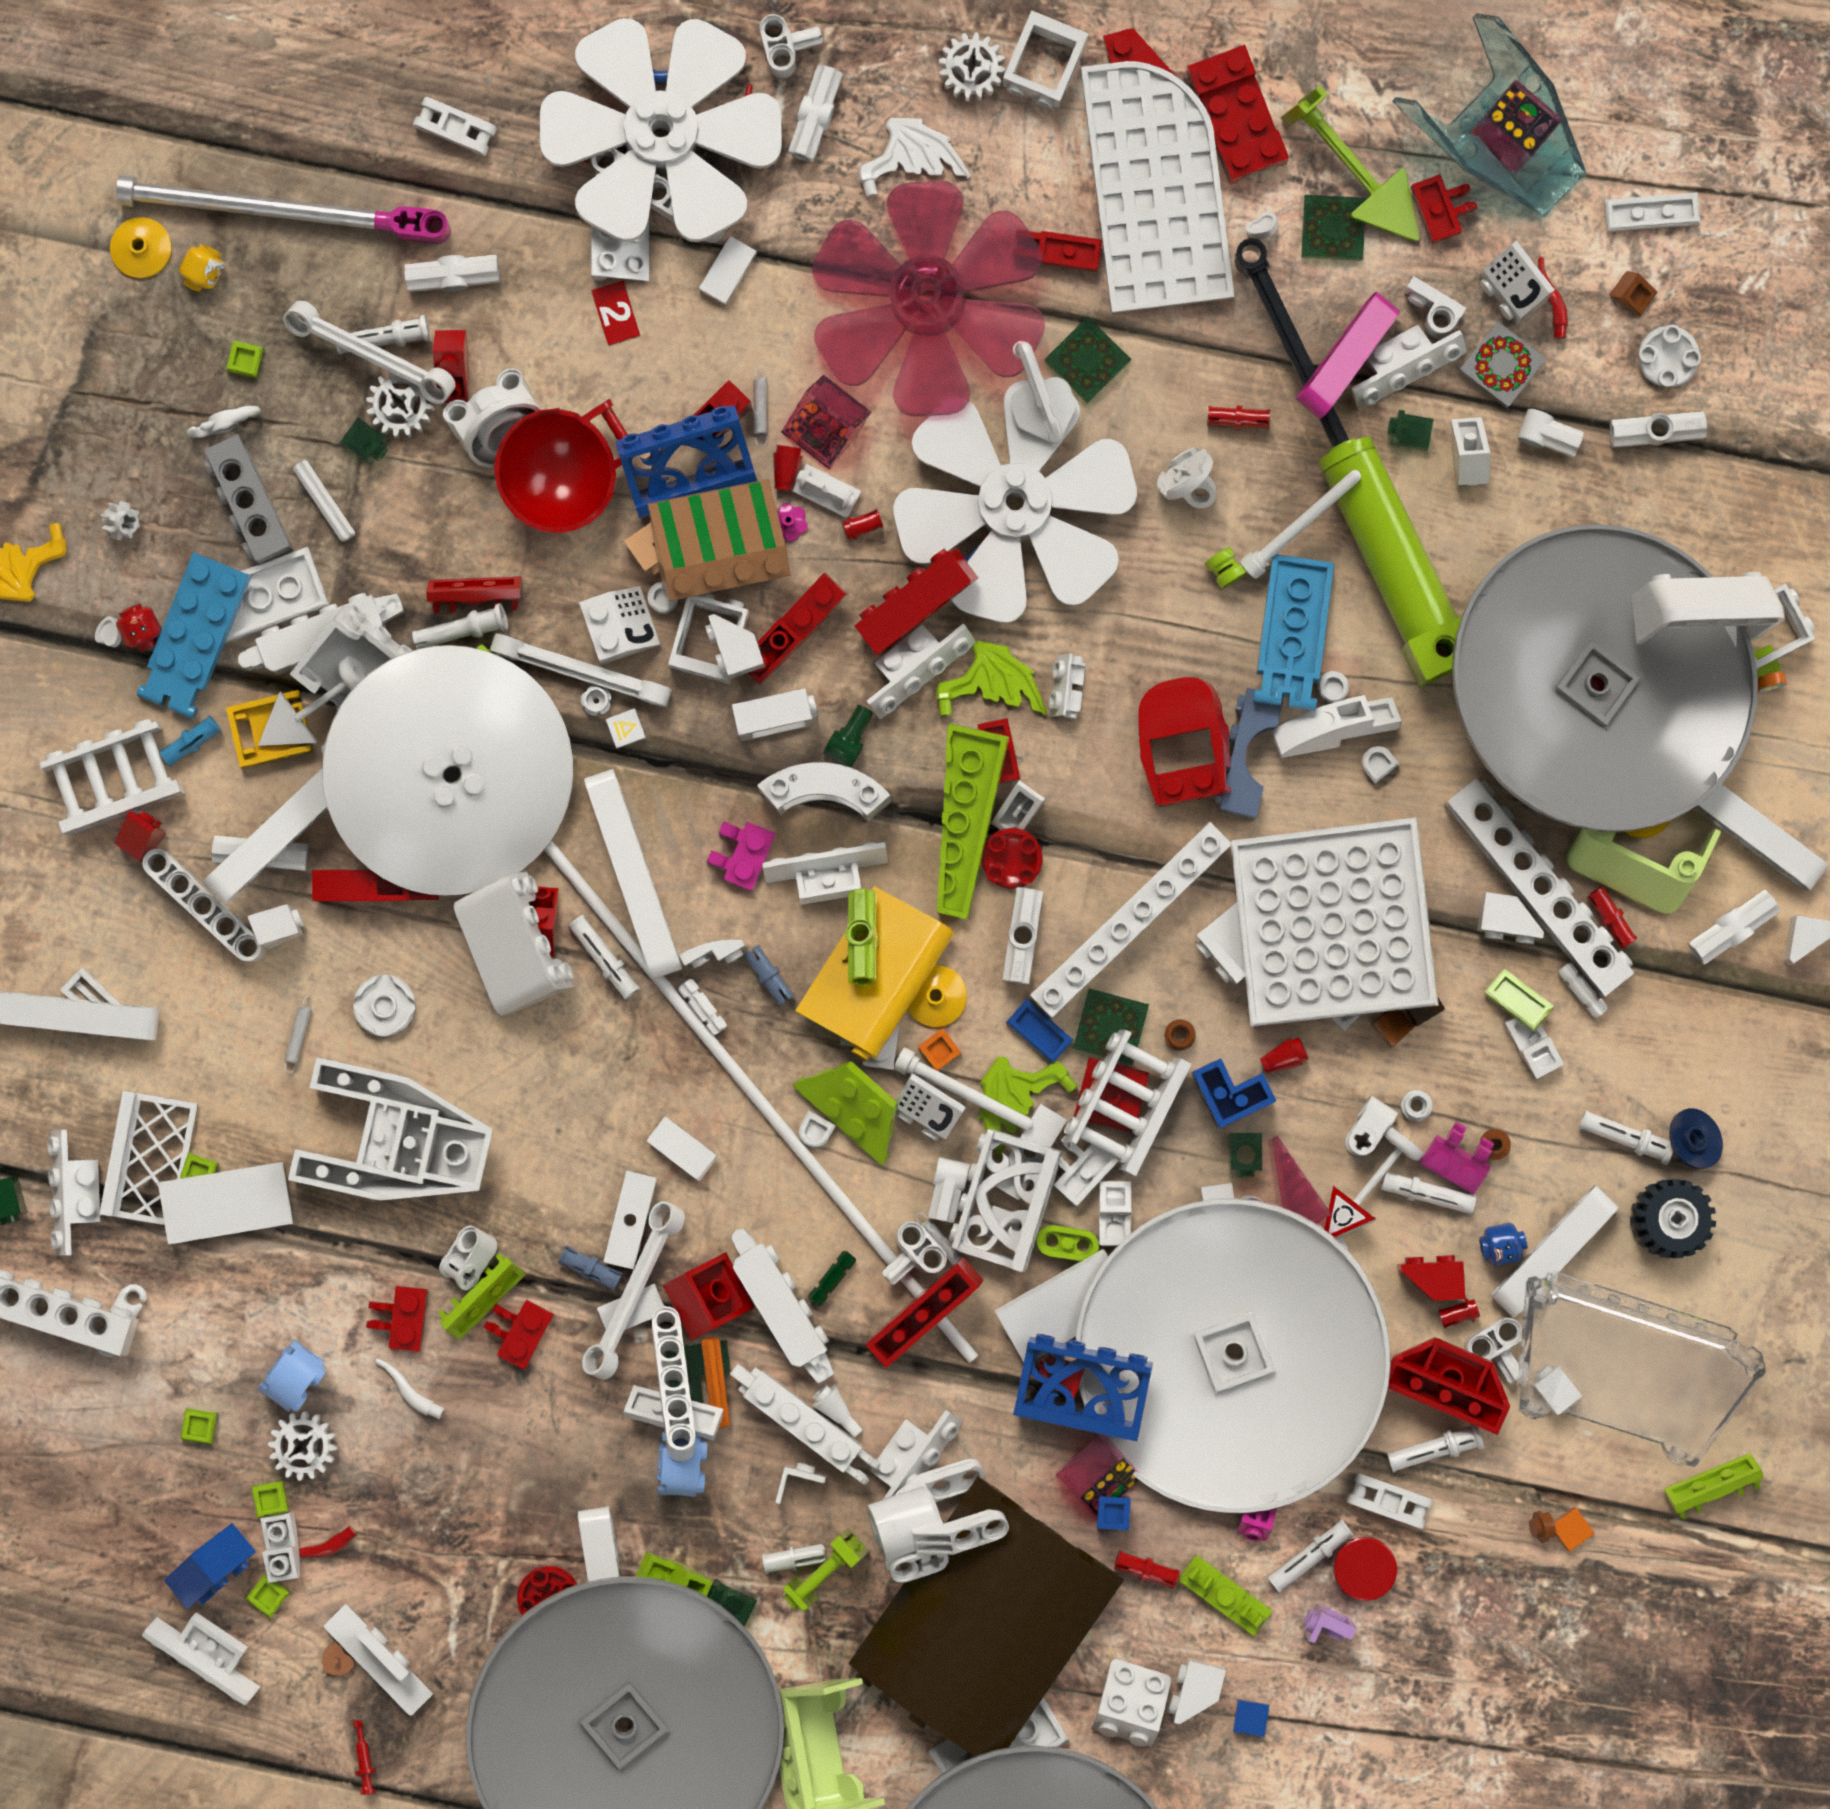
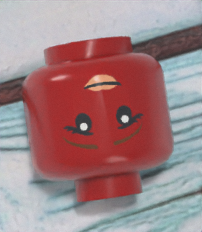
[116,603,162,652]

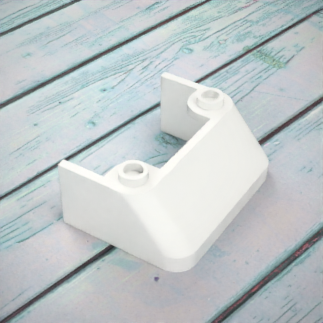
[1631,572,1785,644]

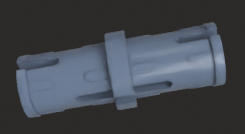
[743,944,795,1007]
[558,1245,623,1291]

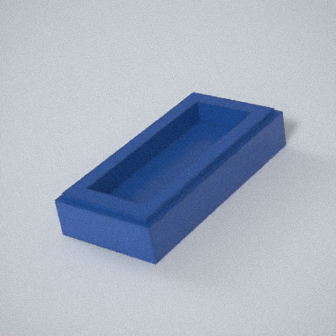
[1006,999,1073,1063]

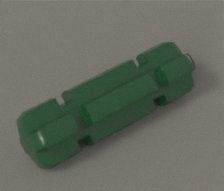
[808,1250,856,1306]

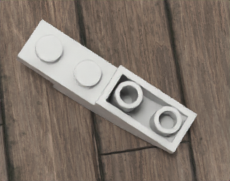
[1271,695,1402,758]

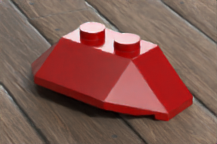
[1388,1337,1510,1435]

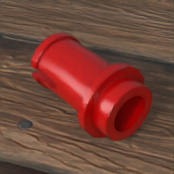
[842,509,883,540]
[1438,1298,1480,1329]

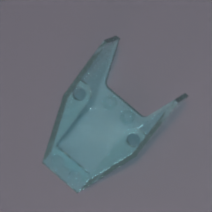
[1392,13,1587,217]

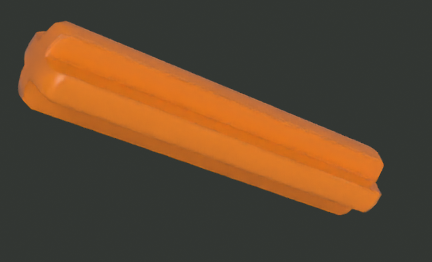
[701,1337,730,1429]

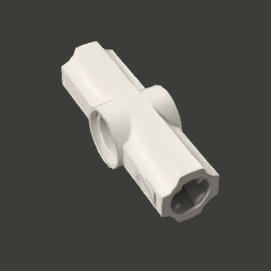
[788,65,843,162]
[404,255,500,292]
[1609,411,1707,448]
[212,835,309,871]
[1002,887,1043,984]
[1688,890,1780,965]

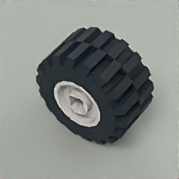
[1630,1179,1716,1258]

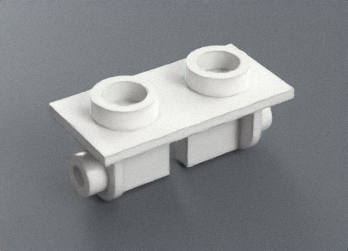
[792,464,861,518]
[1048,653,1086,719]

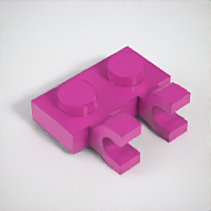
[707,821,776,891]
[1420,1121,1494,1195]

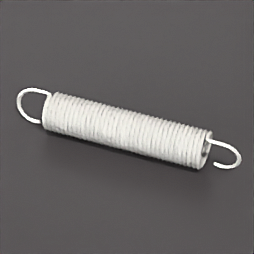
[753,367,768,446]
[284,995,312,1074]
[916,1212,962,1266]

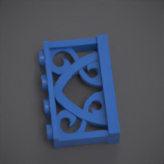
[616,406,757,518]
[1013,1334,1153,1442]

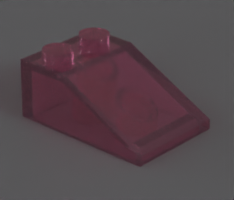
[1268,1136,1331,1224]

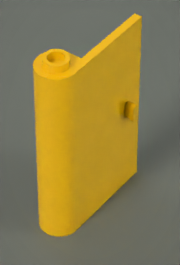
[795,886,955,1062]

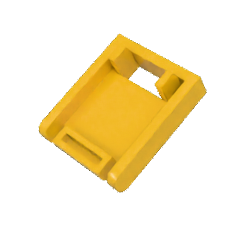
[226,690,313,769]

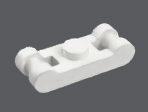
[412,97,497,157]
[1346,1472,1433,1529]

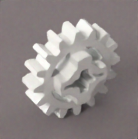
[939,32,1005,101]
[366,372,435,439]
[268,1411,338,1481]

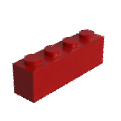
[854,548,979,655]
[865,1257,983,1368]

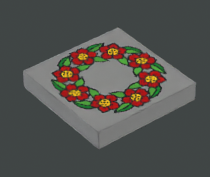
[1459,321,1546,409]

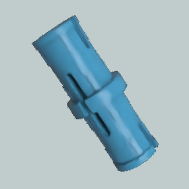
[160,715,221,767]

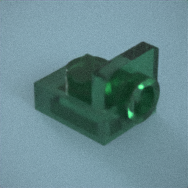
[1387,410,1434,451]
[340,418,389,465]
[707,1579,757,1627]

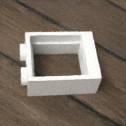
[1003,10,1088,109]
[1724,584,1815,669]
[668,593,750,685]
[732,688,818,742]

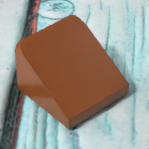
[1610,271,1658,317]
[1370,1010,1414,1048]

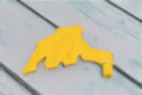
[0,523,67,602]

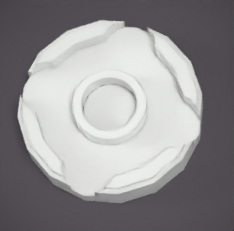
[353,975,416,1037]

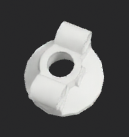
[443,368,542,468]

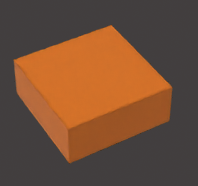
[918,1028,962,1071]
[1554,1507,1595,1552]

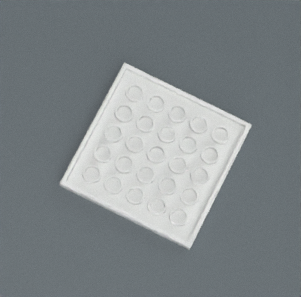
[1231,817,1438,1027]

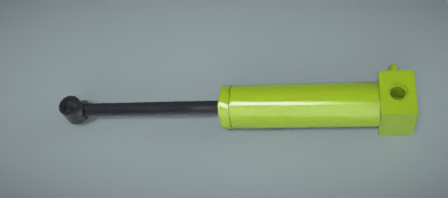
[1234,238,1461,688]

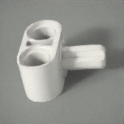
[760,14,823,79]
[882,1221,947,1285]
[1464,1317,1524,1383]

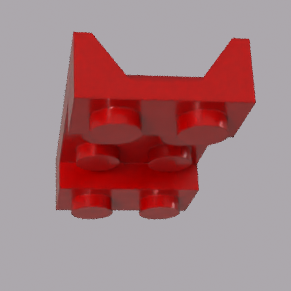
[1186,44,1289,185]

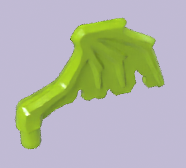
[936,641,1047,716]
[978,1057,1078,1159]

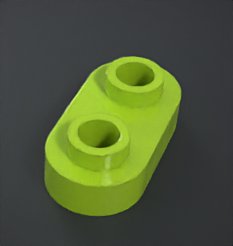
[1036,1225,1099,1261]

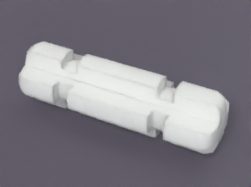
[1558,962,1608,1018]
[678,979,727,1035]

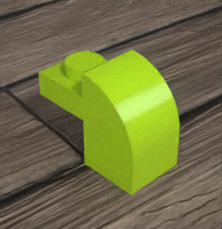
[635,1551,713,1596]

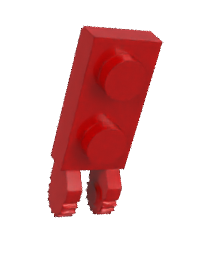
[1012,230,1102,272]

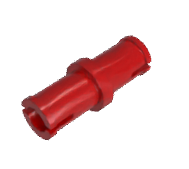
[1207,405,1270,430]
[1586,886,1637,949]
[1113,1550,1180,1589]

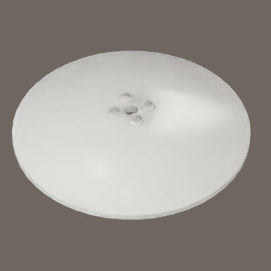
[1075,1198,1391,1513]

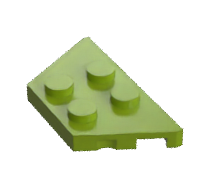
[792,1061,898,1165]

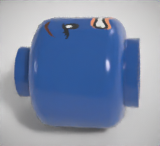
[1479,1223,1528,1267]

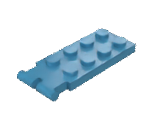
[137,552,252,719]
[1253,554,1334,711]

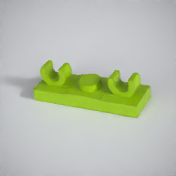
[439,1253,526,1340]
[1663,1453,1764,1520]
[1178,1554,1273,1636]

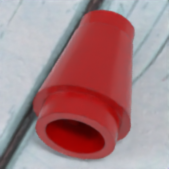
[773,445,803,491]
[1260,1037,1309,1075]

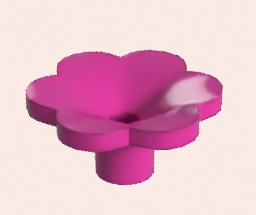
[777,503,808,542]

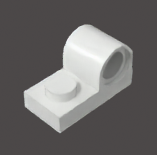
[1404,276,1466,339]

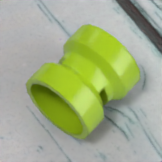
[1204,547,1247,589]

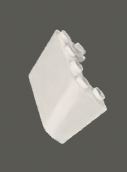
[290,605,412,703]
[454,872,574,1016]

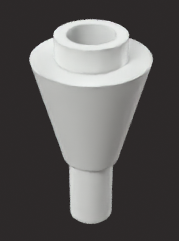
[813,1385,862,1438]

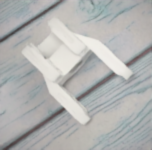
[867,1459,1009,1583]

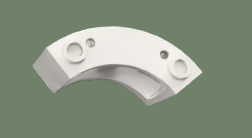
[757,762,891,822]

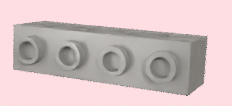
[203,434,294,564]

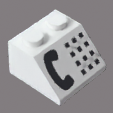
[1479,241,1554,325]
[579,586,660,665]
[896,1073,966,1142]

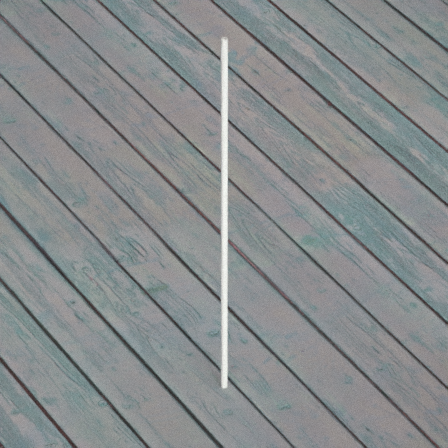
[544,840,978,1363]

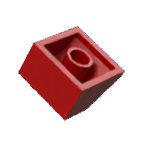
[662,1252,755,1341]

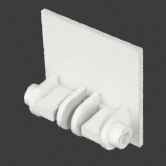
[590,220,649,281]

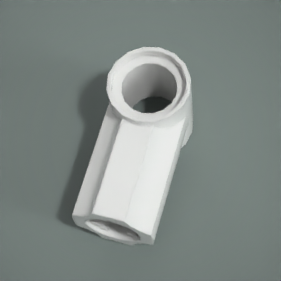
[1517,409,1584,458]
[928,1157,970,1223]

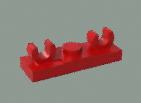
[426,576,522,614]

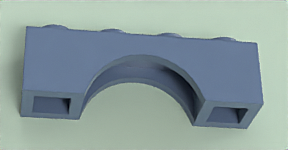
[1214,688,1284,820]

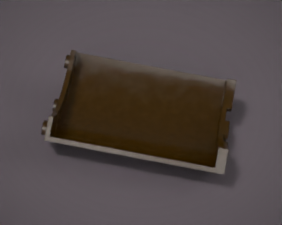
[848,1476,1124,1759]

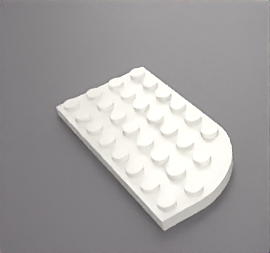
[1081,61,1235,314]

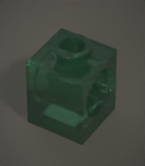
[1228,1133,1262,1177]

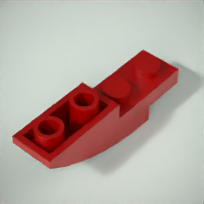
[748,572,848,684]
[312,869,439,901]

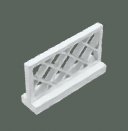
[100,1090,198,1225]

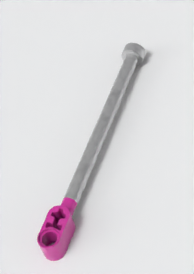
[116,174,451,244]

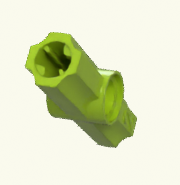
[845,888,879,986]

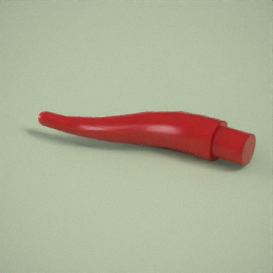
[1538,257,1568,339]
[299,1525,357,1558]

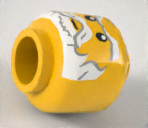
[179,243,225,292]

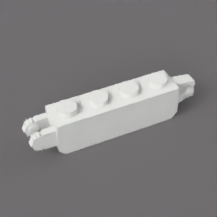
[237,593,404,675]
[731,1228,834,1383]
[730,1363,881,1485]

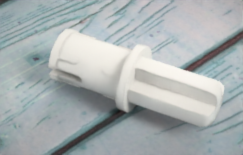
[762,1544,826,1574]

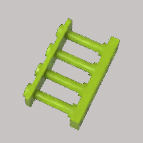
[783,1528,869,1612]

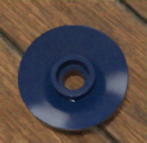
[1669,1108,1723,1169]

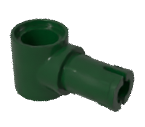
[823,704,873,768]

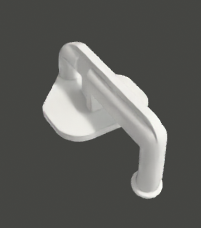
[1011,341,1076,444]

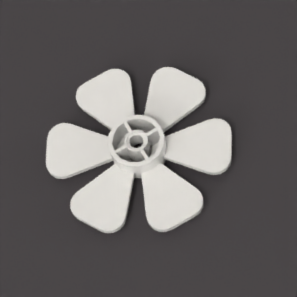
[540,18,782,242]
[893,380,1137,623]

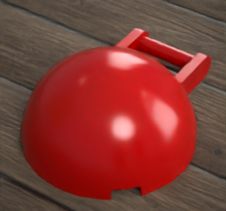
[494,398,634,533]

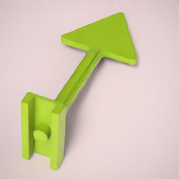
[1280,85,1420,241]

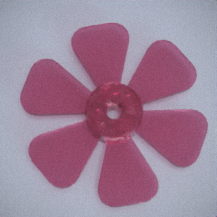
[812,181,1045,417]

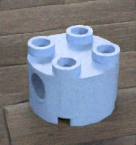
[257,1339,326,1412]
[657,1432,707,1497]

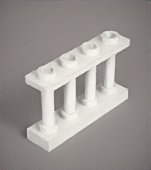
[39,719,185,836]
[1064,1030,1192,1176]

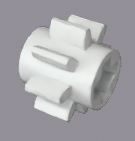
[100,501,140,540]

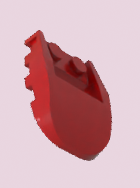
[1138,677,1231,808]

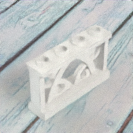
[949,1129,1063,1272]

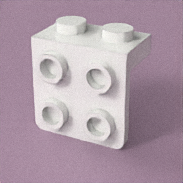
[1195,903,1246,985]
[1091,1659,1171,1747]

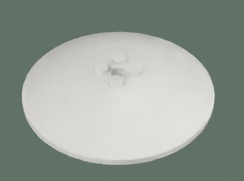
[322,645,573,896]

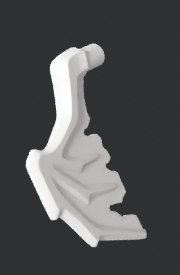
[858,118,971,198]

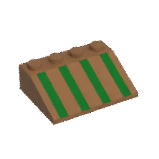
[647,479,791,601]

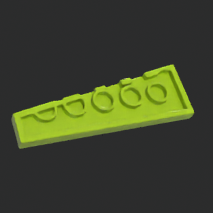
[937,723,1009,919]

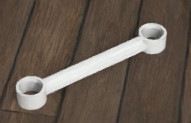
[283,301,455,404]
[489,633,672,708]
[582,1201,685,1380]

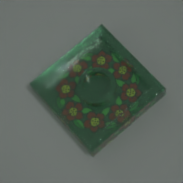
[1301,195,1366,261]
[1044,316,1132,404]
[1073,988,1149,1065]

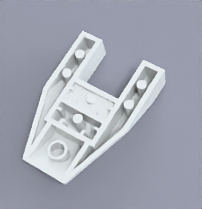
[288,1057,493,1201]

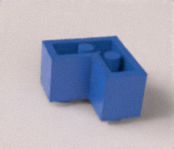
[1191,1058,1276,1129]
[164,1523,256,1609]

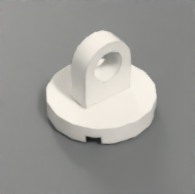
[1157,448,1216,508]

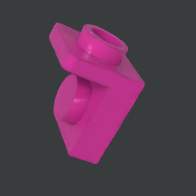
[1237,1508,1277,1542]

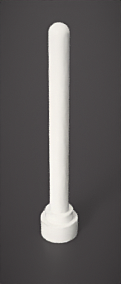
[1241,470,1361,579]
[894,1047,1033,1130]

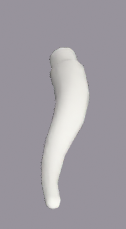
[375,1359,445,1419]

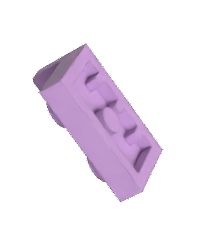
[1303,1604,1357,1643]

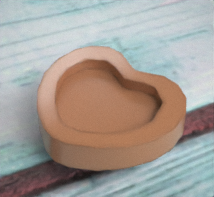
[322,1642,355,1675]

